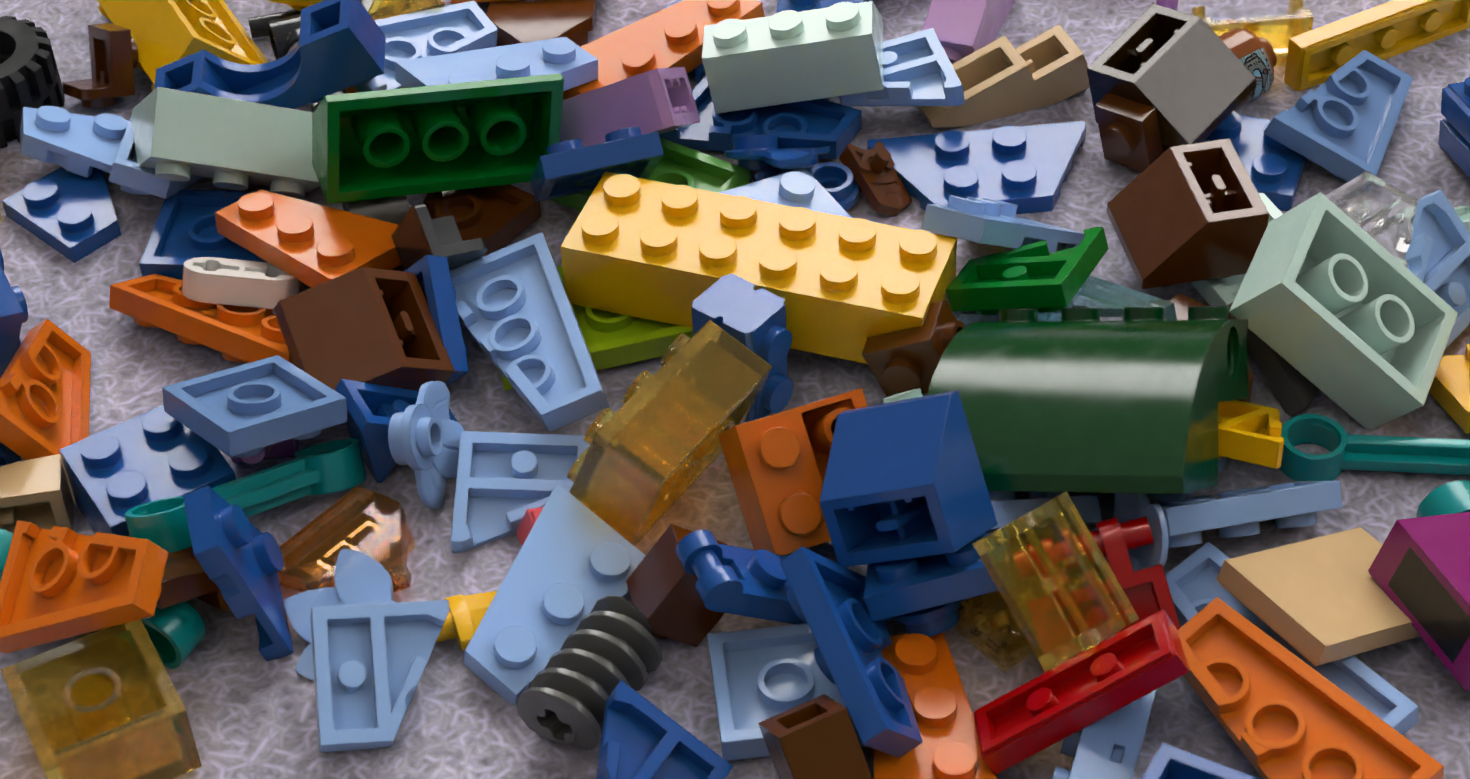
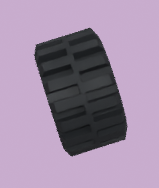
[0,16,65,148]

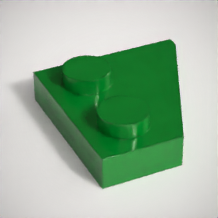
[946,227,1109,315]

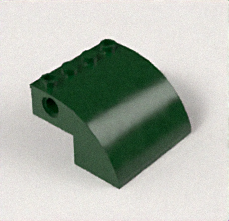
[927,306,1248,494]

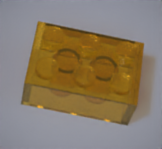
[567,320,773,546]

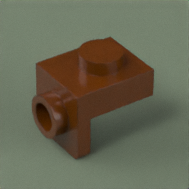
[63,23,138,108]
[1095,92,1169,172]
[862,300,966,397]

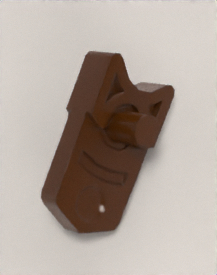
[839,141,912,216]

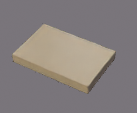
[1216,527,1420,666]

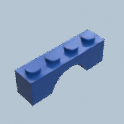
[154,0,386,109]

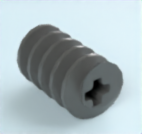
[516,596,663,750]

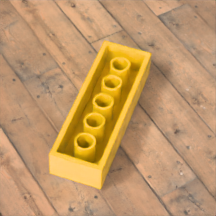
[560,171,957,364]

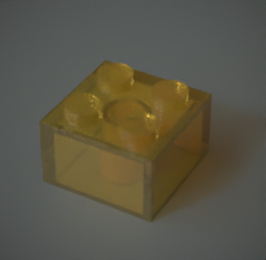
[1,619,202,779]

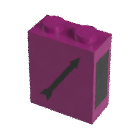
[1368,512,1470,692]

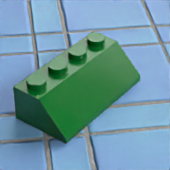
[312,73,564,204]

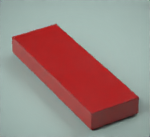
[973,610,1190,775]

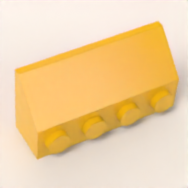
[97,0,269,91]

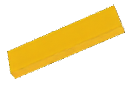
[1284,0,1470,92]

